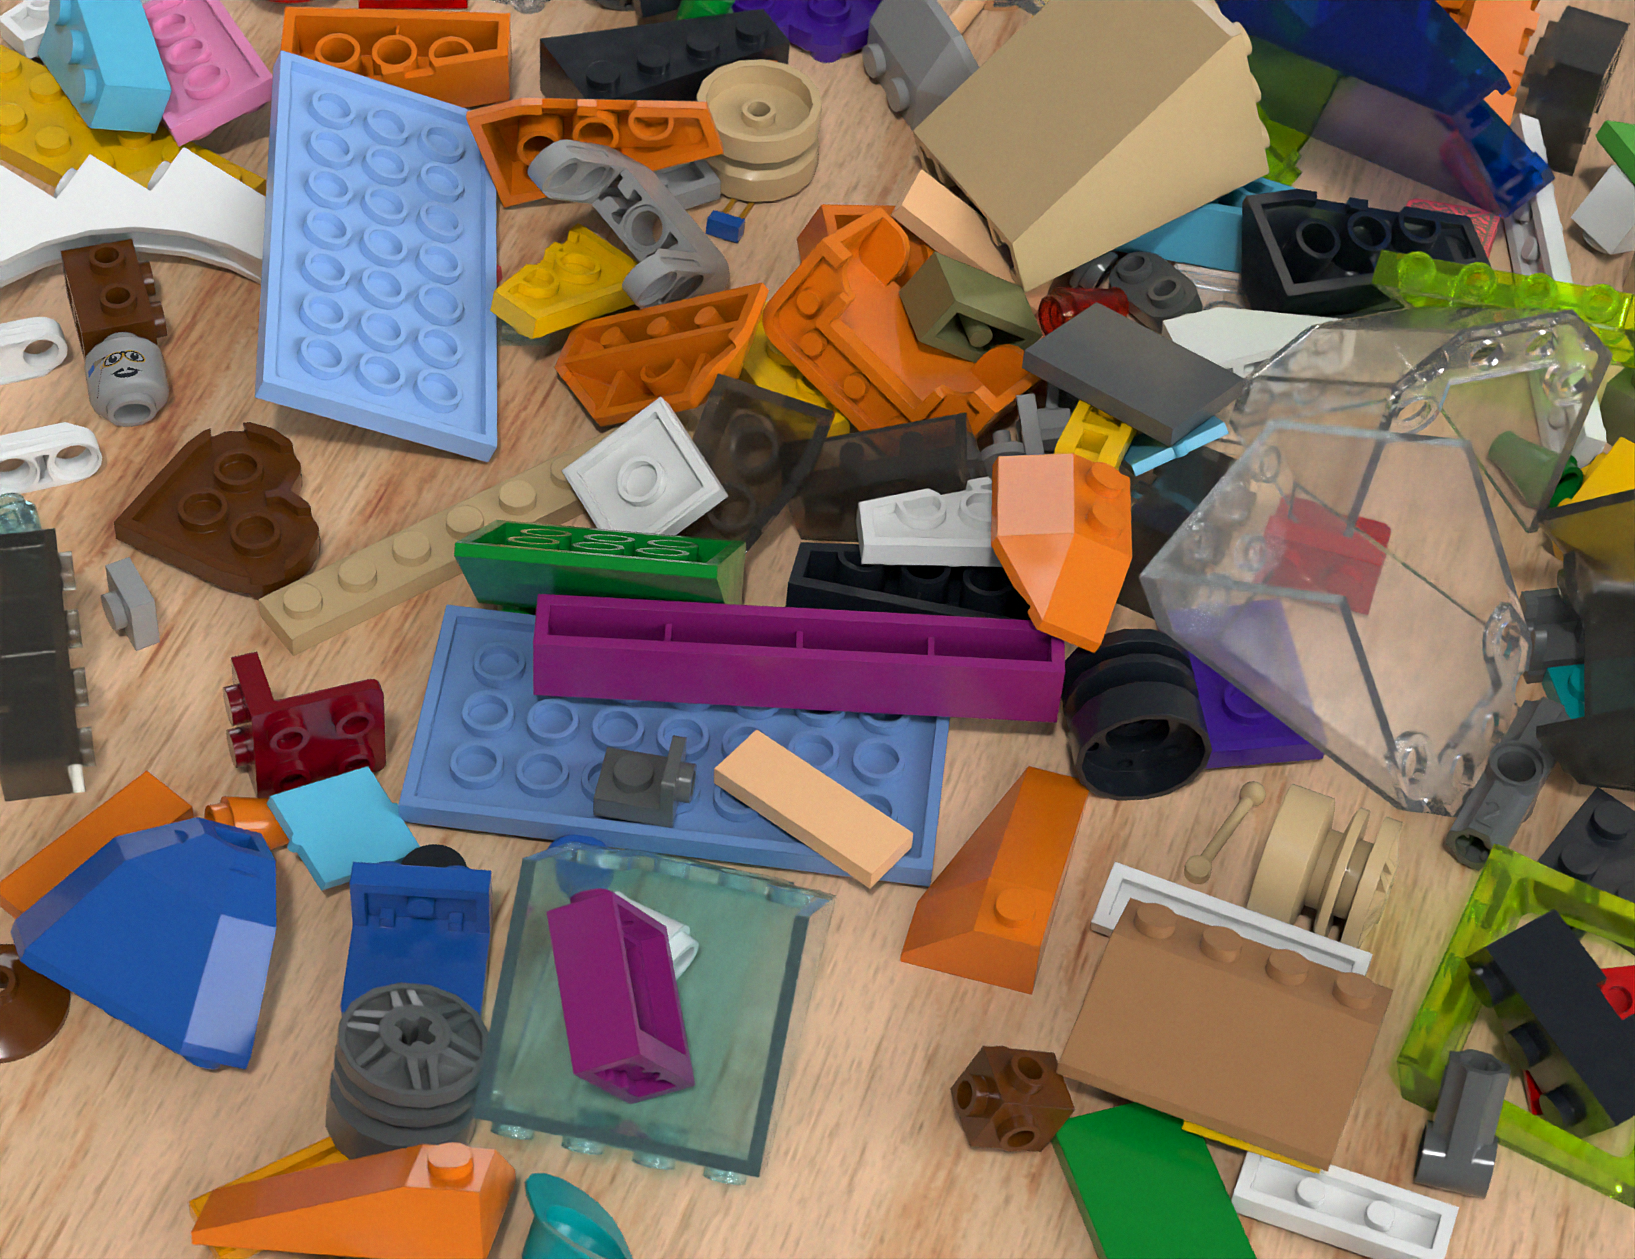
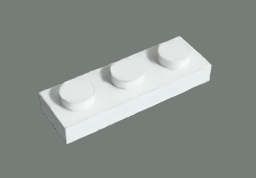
[1231,1151,1459,1259]

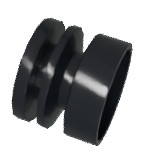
[1061,629,1212,801]

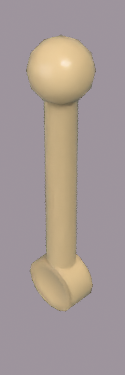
[1184,781,1266,884]

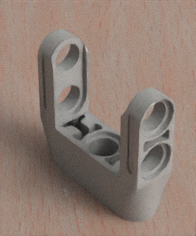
[527,139,730,308]

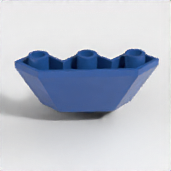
[10,817,277,1070]

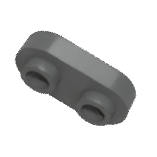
[1109,252,1203,334]

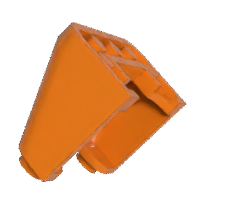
[762,206,1043,481]

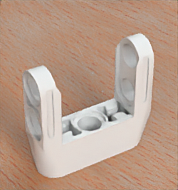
[0,317,102,498]

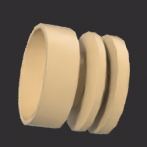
[1246,784,1403,949]

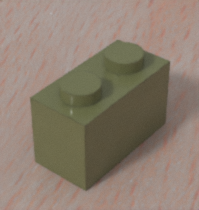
[898,252,1043,363]

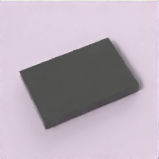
[1022,302,1244,446]

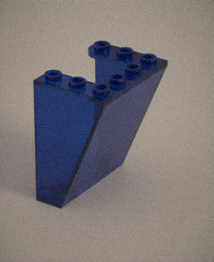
[1215,0,1556,219]

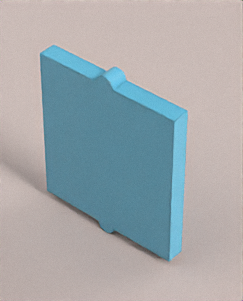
[1121,415,1229,476]
[267,766,420,891]

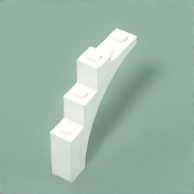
[0,147,266,289]

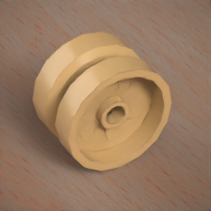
[697,59,822,202]

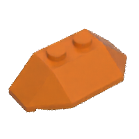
[554,282,769,427]
[991,453,1132,653]

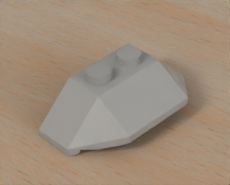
[862,0,979,131]

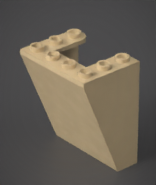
[912,0,1270,293]

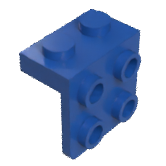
[341,861,493,1018]

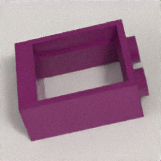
[546,889,695,1104]

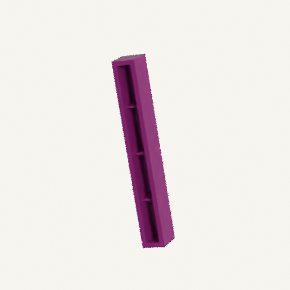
[533,594,1065,723]

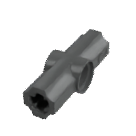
[1445,696,1576,871]

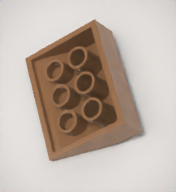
[1056,898,1393,1172]

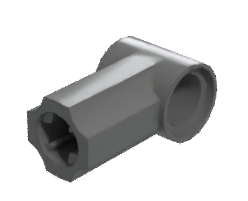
[1413,1049,1510,1199]

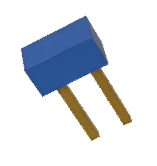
[705,198,754,243]

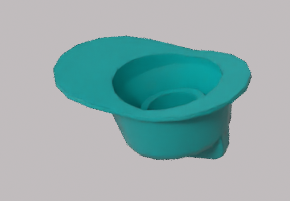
[521,1173,633,1259]

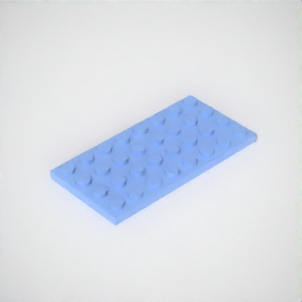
[255,50,497,462]

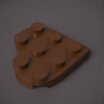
[114,422,320,601]

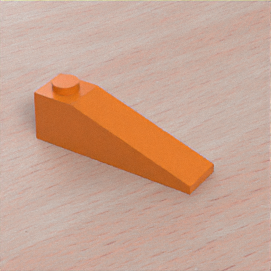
[900,766,1090,995]

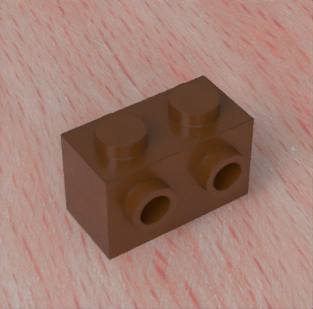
[61,239,167,362]

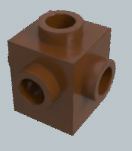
[950,1046,1075,1152]

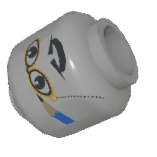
[84,332,169,427]

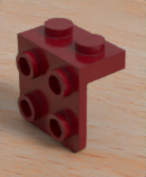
[223,651,386,798]

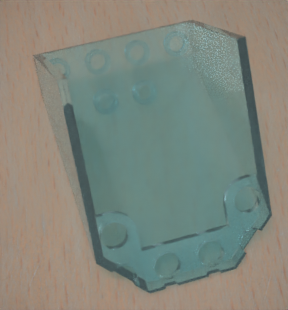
[473,841,837,1185]

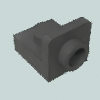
[593,735,697,828]

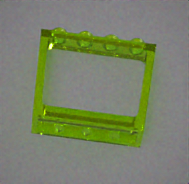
[1371,250,1635,369]
[1396,843,1635,1209]

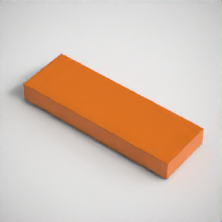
[0,771,194,919]

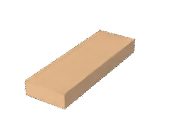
[891,169,1054,315]
[714,729,913,888]

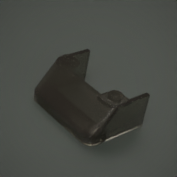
[1536,489,1635,792]

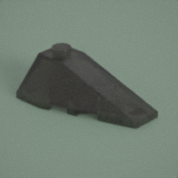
[677,373,835,555]

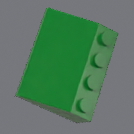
[454,520,746,615]

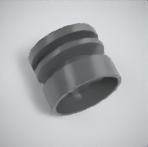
[325,983,489,1160]

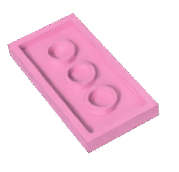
[143,0,273,147]

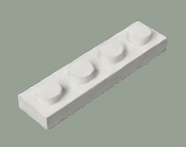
[1091,862,1373,976]

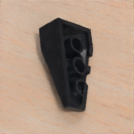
[1241,189,1491,317]

